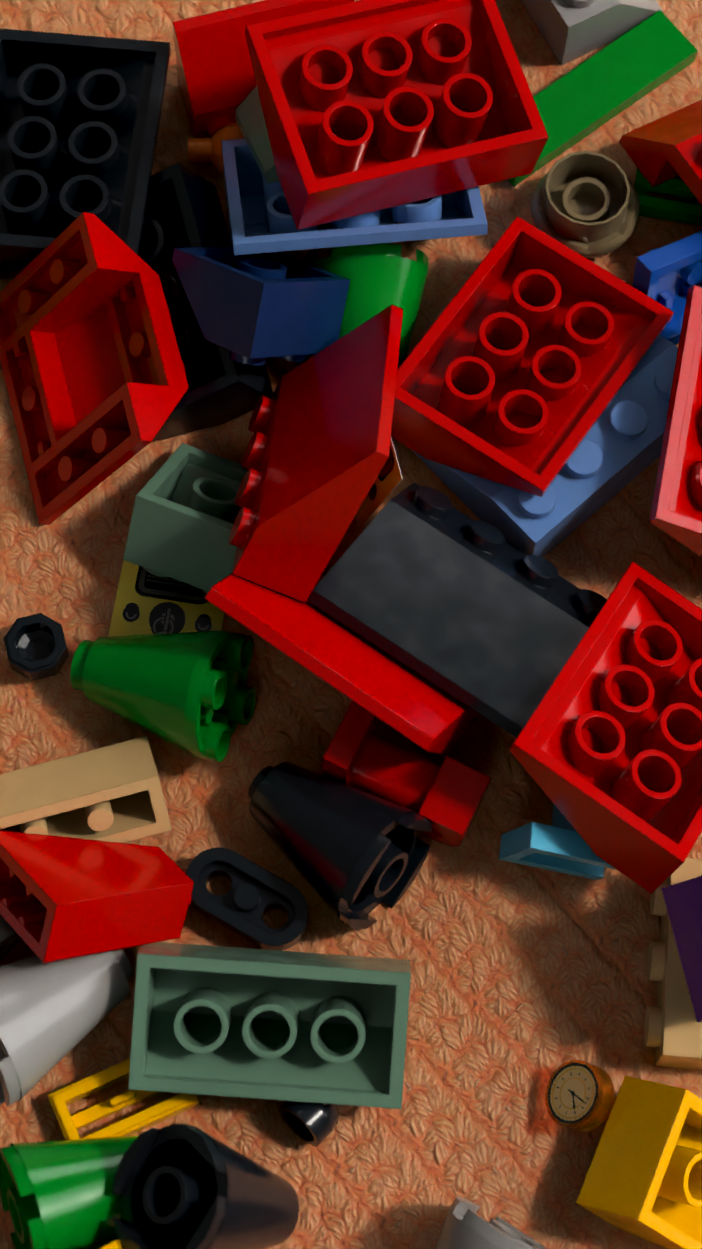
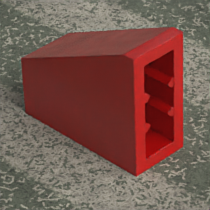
[0,830,194,963]

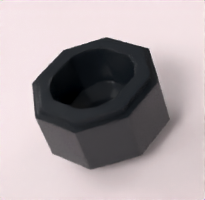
[4,613,69,681]

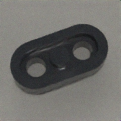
[186,848,308,951]

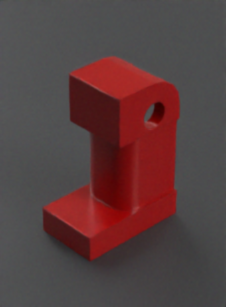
[323,701,491,847]

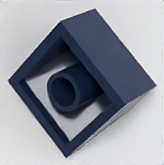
[172,246,350,366]

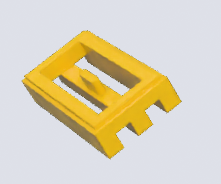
[47,1058,199,1140]

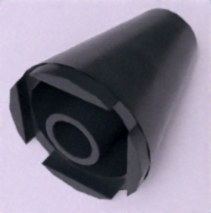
[248,762,433,931]
[112,1123,299,1249]

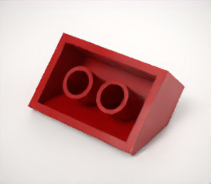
[173,0,355,138]

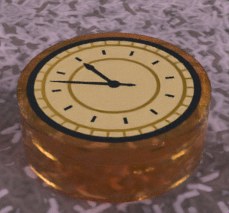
[545,1060,614,1132]

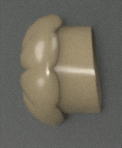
[531,151,640,258]

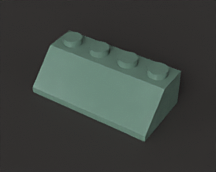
[128,942,411,1109]

